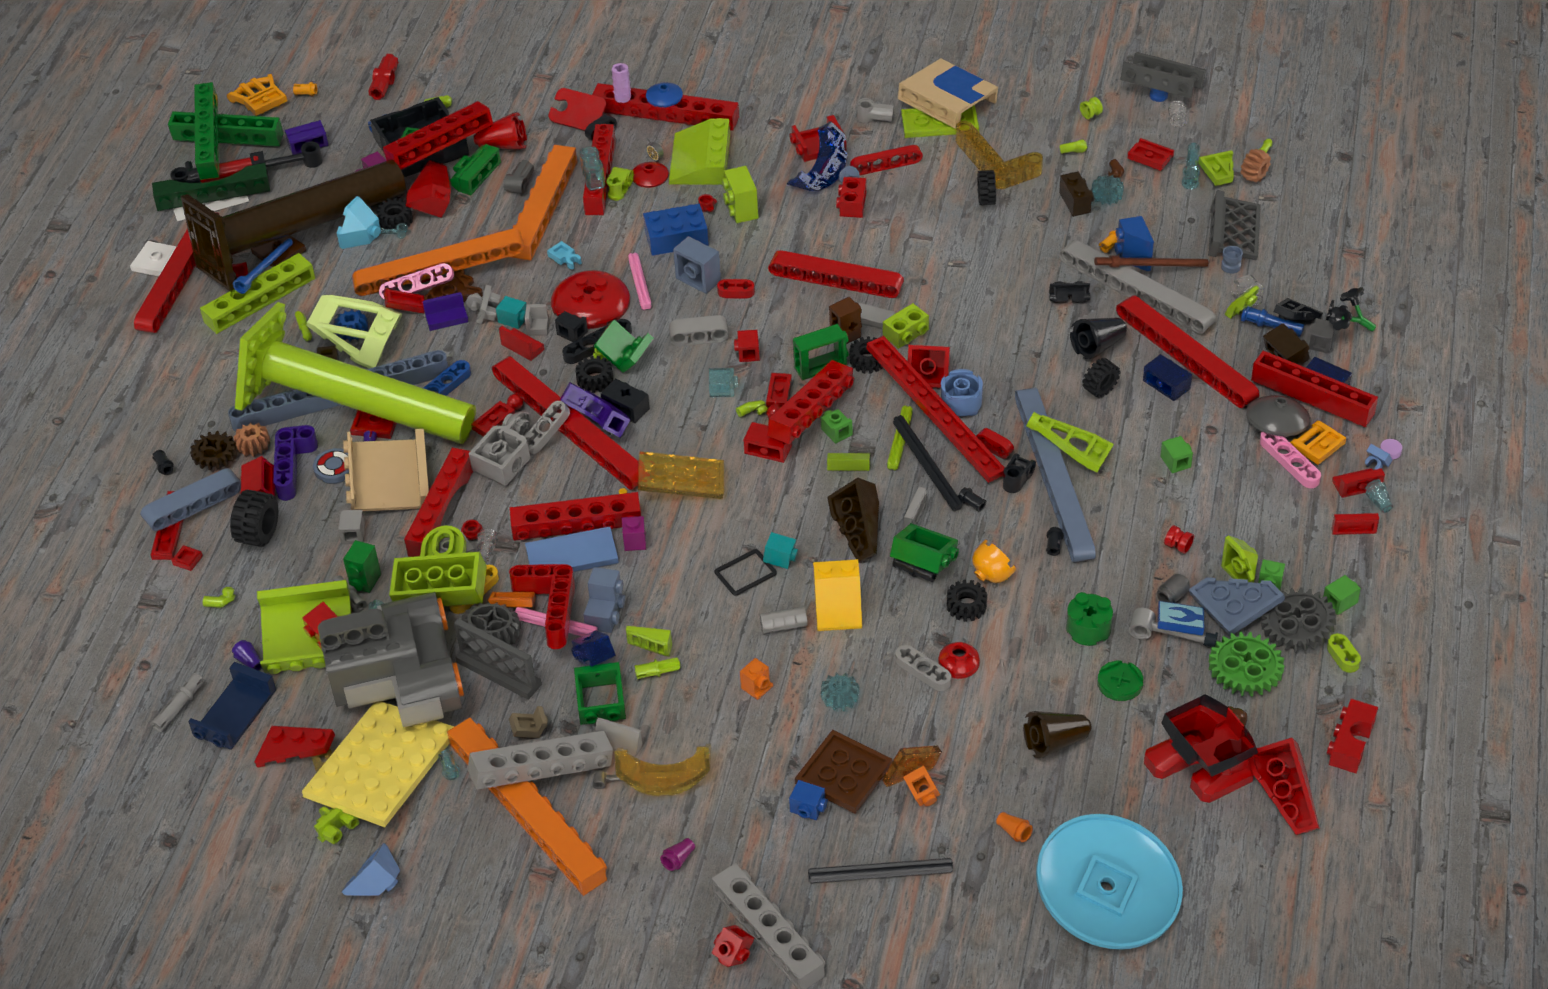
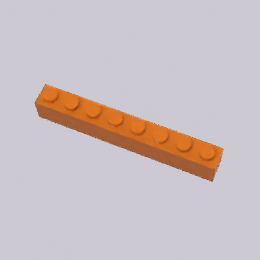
[510,145,578,260]

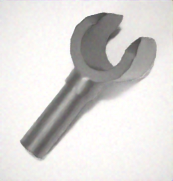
[593,771,626,789]

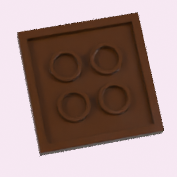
[795,729,893,814]

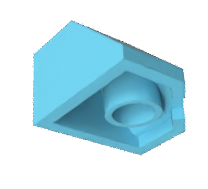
[337,196,381,249]

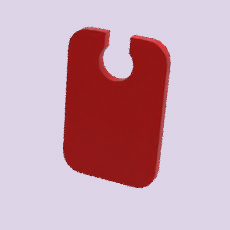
[548,88,607,131]

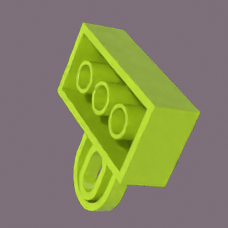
[389,525,487,606]

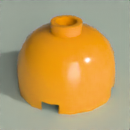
[972,540,1016,583]

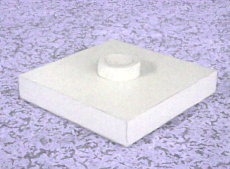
[130,241,176,276]

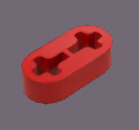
[717,279,755,299]
[976,428,1014,459]

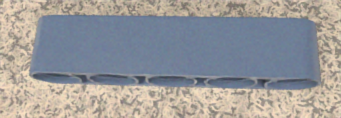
[140,468,241,531]

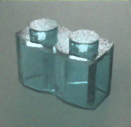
[580,146,605,190]

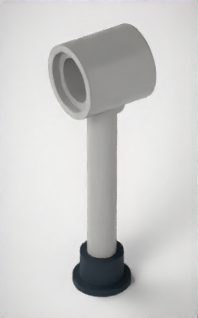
[1129,608,1218,647]

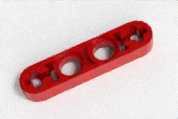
[850,145,923,175]

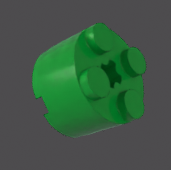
[1066,592,1113,646]

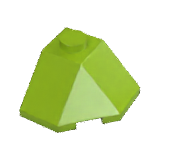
[1221,535,1258,583]

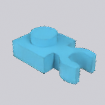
[547,241,582,270]

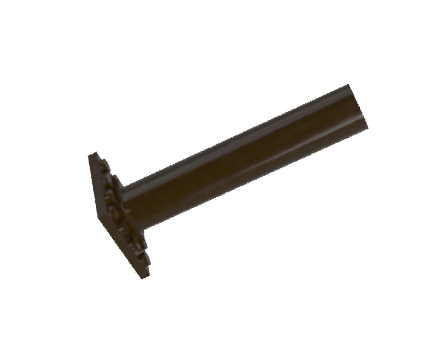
[180,160,406,291]

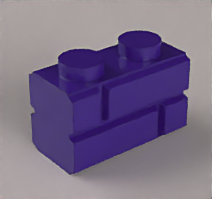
[285,120,328,155]

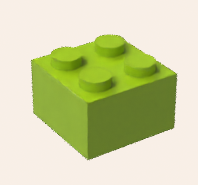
[722,166,758,223]

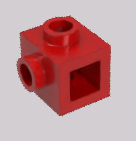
[711,925,755,967]

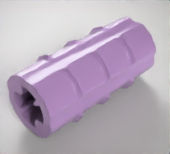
[612,63,631,103]

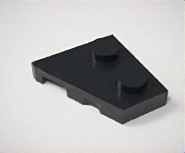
[1273,298,1323,320]

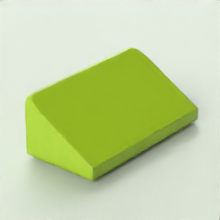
[827,453,870,471]

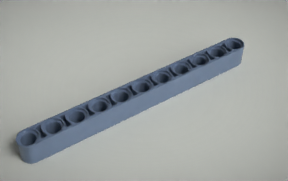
[228,350,448,432]
[1015,387,1096,563]

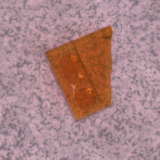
[882,745,942,787]

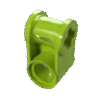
[606,167,634,201]

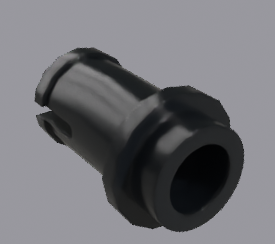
[152,450,174,475]
[958,487,987,512]
[1046,527,1064,556]

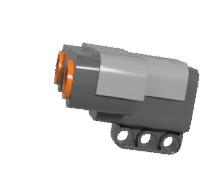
[318,592,464,728]

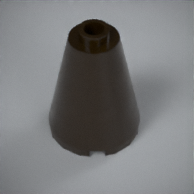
[1023,711,1092,758]

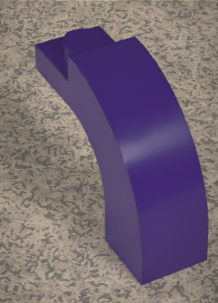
[560,382,630,437]

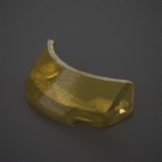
[615,744,711,796]

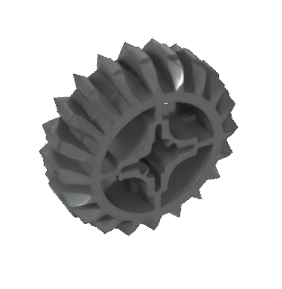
[461,601,521,651]

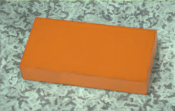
[488,592,536,607]

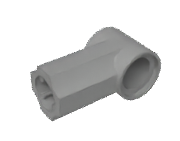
[857,98,894,123]

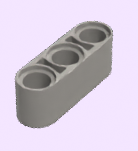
[669,315,729,346]

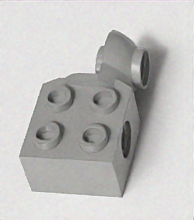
[469,411,531,486]

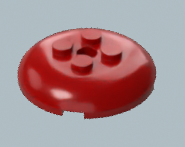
[551,270,630,329]

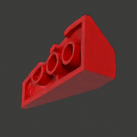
[406,160,451,218]
[1249,737,1320,835]

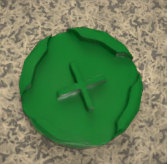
[1097,660,1143,701]

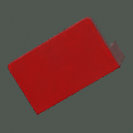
[499,326,544,361]
[1332,468,1385,498]

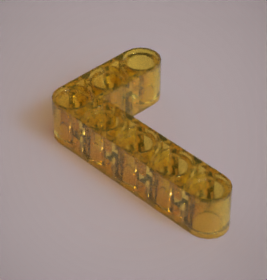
[956,121,1043,189]

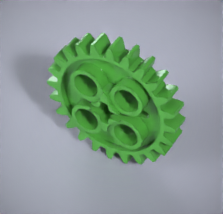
[1208,632,1285,697]

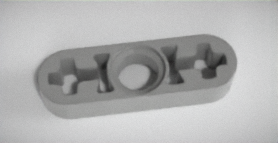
[524,401,570,454]
[896,645,951,691]

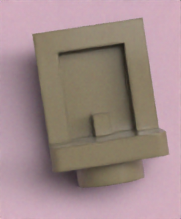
[509,706,548,738]

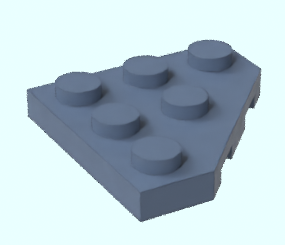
[1189,577,1285,636]

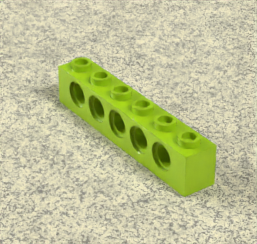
[200,253,315,334]

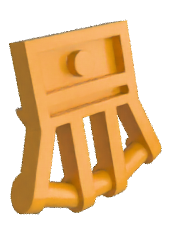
[227,74,287,116]

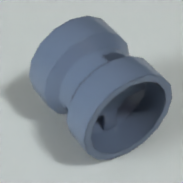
[1221,246,1243,274]

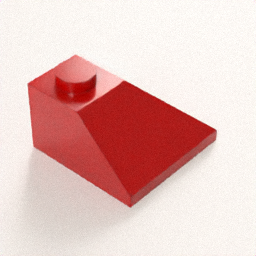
[907,345,951,388]

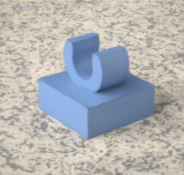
[1365,444,1393,470]

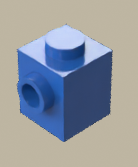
[789,780,828,820]

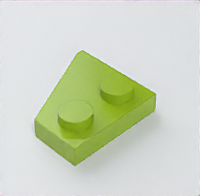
[1198,150,1234,186]

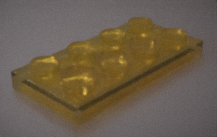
[638,451,724,499]

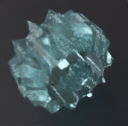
[1091,174,1124,205]
[821,672,859,712]

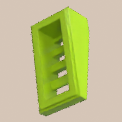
[626,626,672,656]

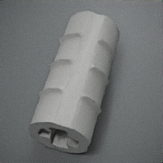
[760,606,807,633]

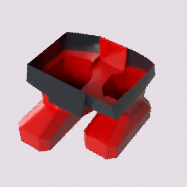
[1144,694,1258,803]

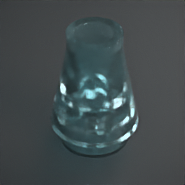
[1365,480,1393,513]

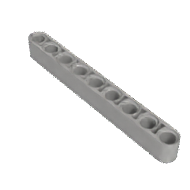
[1059,240,1216,334]

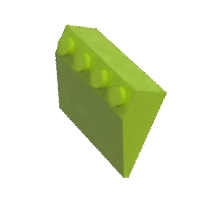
[669,118,730,185]

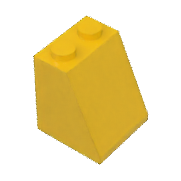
[813,559,862,631]

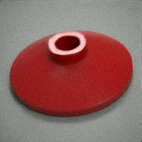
[633,162,669,188]

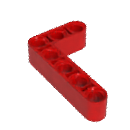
[509,564,575,649]

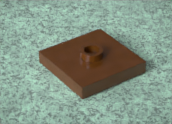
[251,235,306,267]

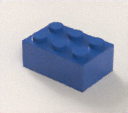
[643,203,709,256]

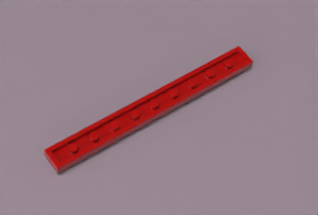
[866,336,1005,483]

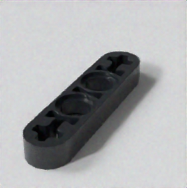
[562,319,632,364]

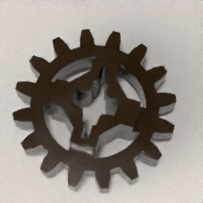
[190,431,237,470]

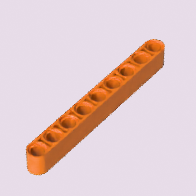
[352,229,524,296]

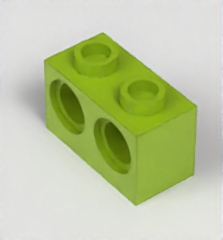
[883,303,929,349]

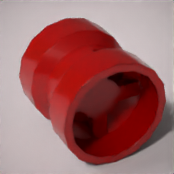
[1164,525,1194,554]

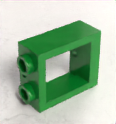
[793,324,849,381]
[890,523,959,574]
[574,662,626,725]

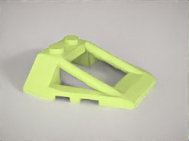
[306,295,402,369]

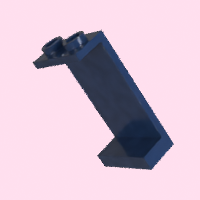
[188,662,276,750]

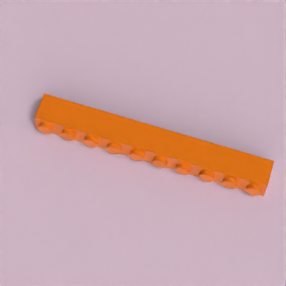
[447,718,607,896]

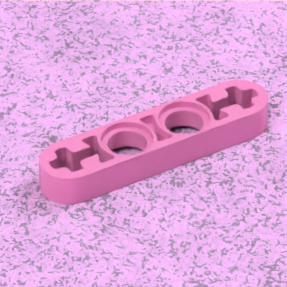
[379,263,454,300]
[1260,431,1321,488]

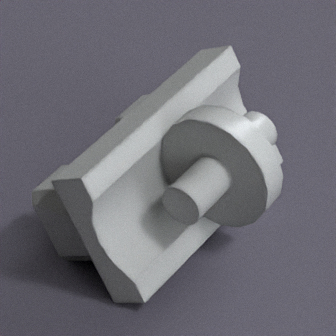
[466,285,501,324]

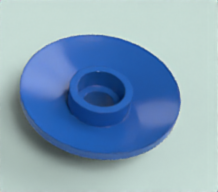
[646,82,683,107]

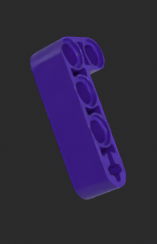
[273,425,318,501]

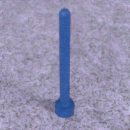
[233,238,293,294]

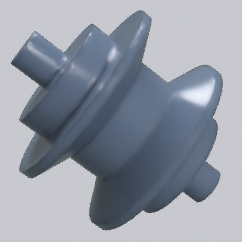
[839,166,860,184]

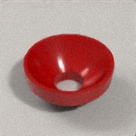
[938,642,980,679]

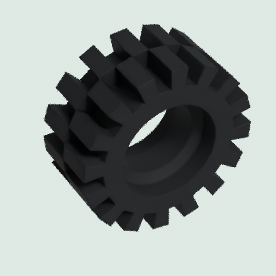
[977,170,996,205]
[376,198,413,232]
[849,336,883,374]
[575,356,613,393]
[1082,358,1121,398]
[947,580,987,622]

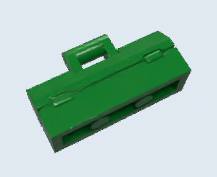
[450,144,501,196]

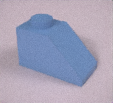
[342,843,400,896]

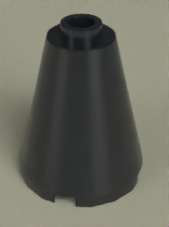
[1070,318,1127,359]

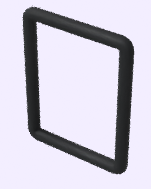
[714,549,777,595]

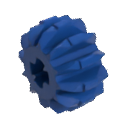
[334,309,368,342]

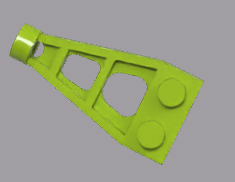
[1026,412,1114,473]

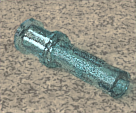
[1182,143,1200,189]

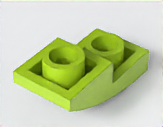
[1225,286,1259,319]

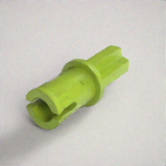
[634,657,680,680]

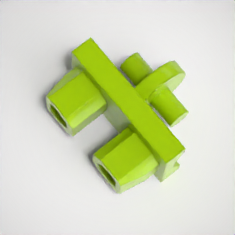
[314,806,359,844]

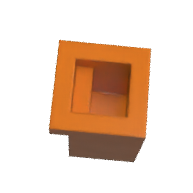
[740,658,773,700]
[903,765,940,806]

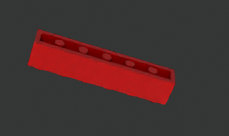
[1251,350,1378,427]

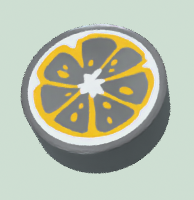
[646,142,664,161]

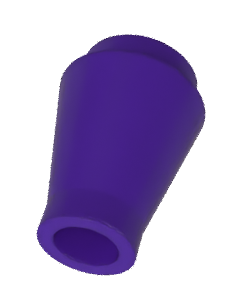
[232,640,262,671]

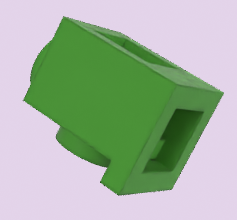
[821,409,853,444]
[1258,559,1285,590]

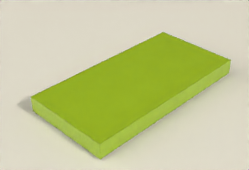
[901,105,979,138]

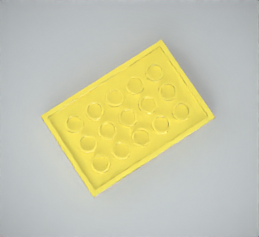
[302,701,454,827]

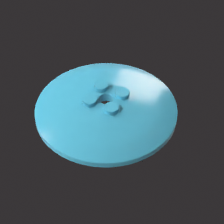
[1036,814,1183,949]

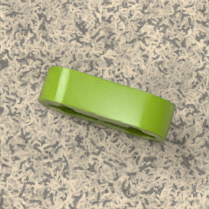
[1327,633,1361,673]

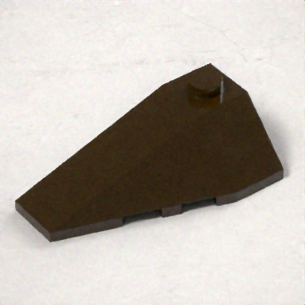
[827,478,879,563]

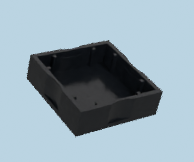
[370,97,469,177]

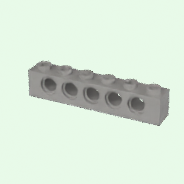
[468,731,613,790]
[712,863,825,989]

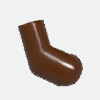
[1108,159,1125,181]

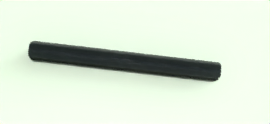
[893,415,963,511]
[808,858,953,883]

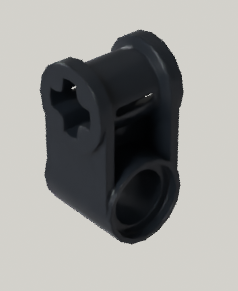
[1003,453,1036,493]

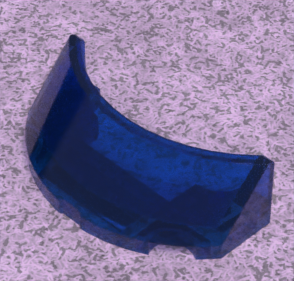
[787,122,848,191]

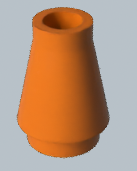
[996,812,1033,842]

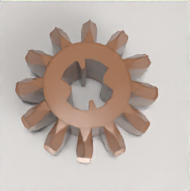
[1241,149,1271,182]
[234,422,270,457]

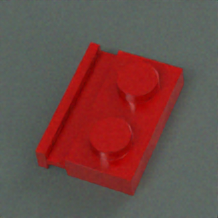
[1127,138,1174,171]

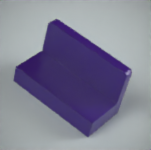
[423,292,468,331]

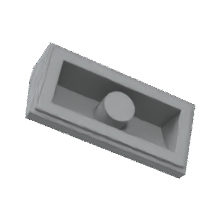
[595,718,642,757]

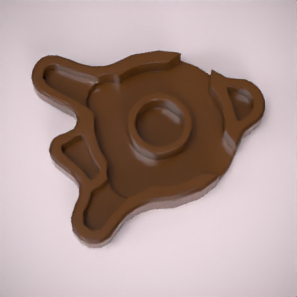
[424,269,483,302]

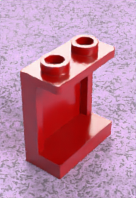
[789,115,847,162]

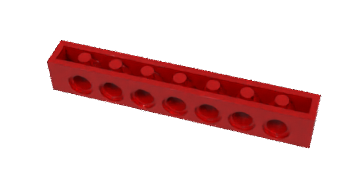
[592,83,739,131]

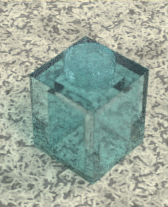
[709,368,738,397]

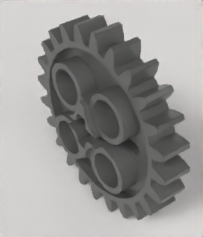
[1261,587,1336,652]

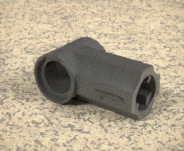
[504,160,534,194]

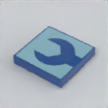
[1157,601,1204,636]

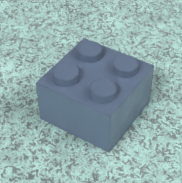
[673,236,721,294]

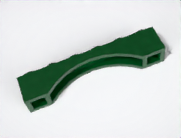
[152,163,270,211]

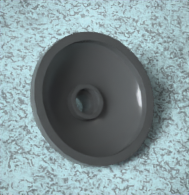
[1246,395,1310,436]

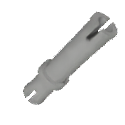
[150,673,204,732]

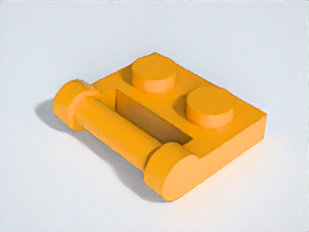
[1290,420,1346,465]

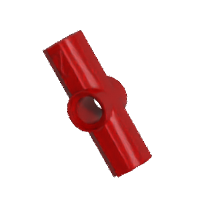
[368,53,399,100]

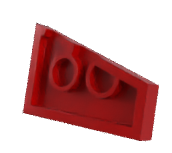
[254,726,335,768]

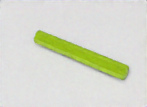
[887,405,913,471]

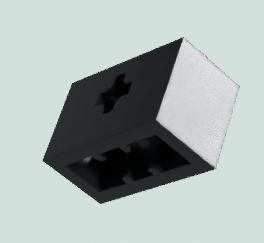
[601,378,650,424]

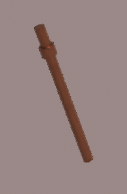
[1094,255,1209,268]

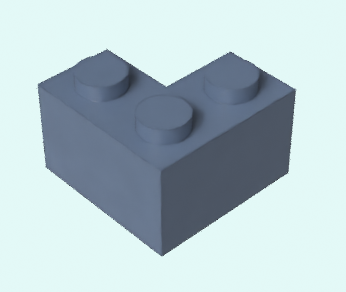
[584,567,625,633]

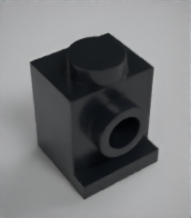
[555,311,588,342]

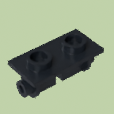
[1049,281,1090,303]

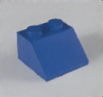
[1115,216,1154,272]

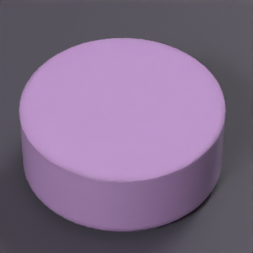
[1380,439,1402,460]

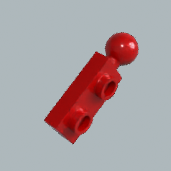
[766,373,792,418]
[471,394,523,437]

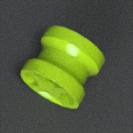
[1080,97,1103,120]

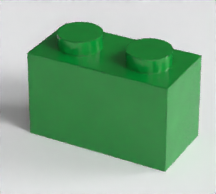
[343,540,381,593]

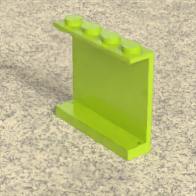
[257,580,351,674]

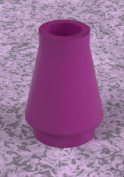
[660,838,695,871]

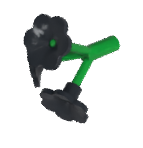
[1326,287,1376,331]

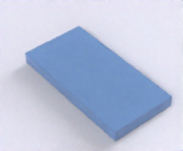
[525,527,619,572]

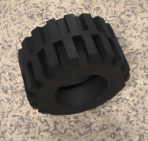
[230,489,279,547]

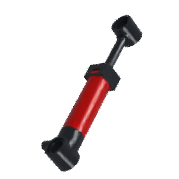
[170,142,323,183]

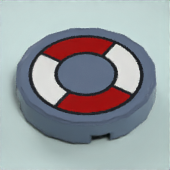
[313,448,349,483]

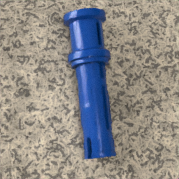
[1241,306,1305,337]

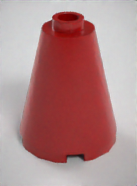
[473,112,527,150]

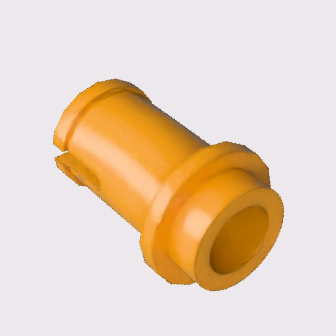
[293,82,318,96]
[1099,230,1117,253]

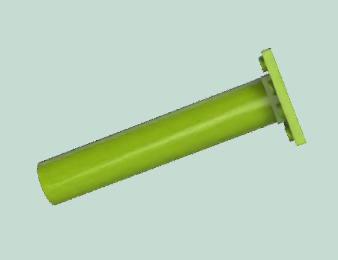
[235,302,476,444]

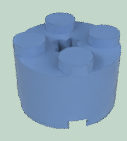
[941,369,983,416]

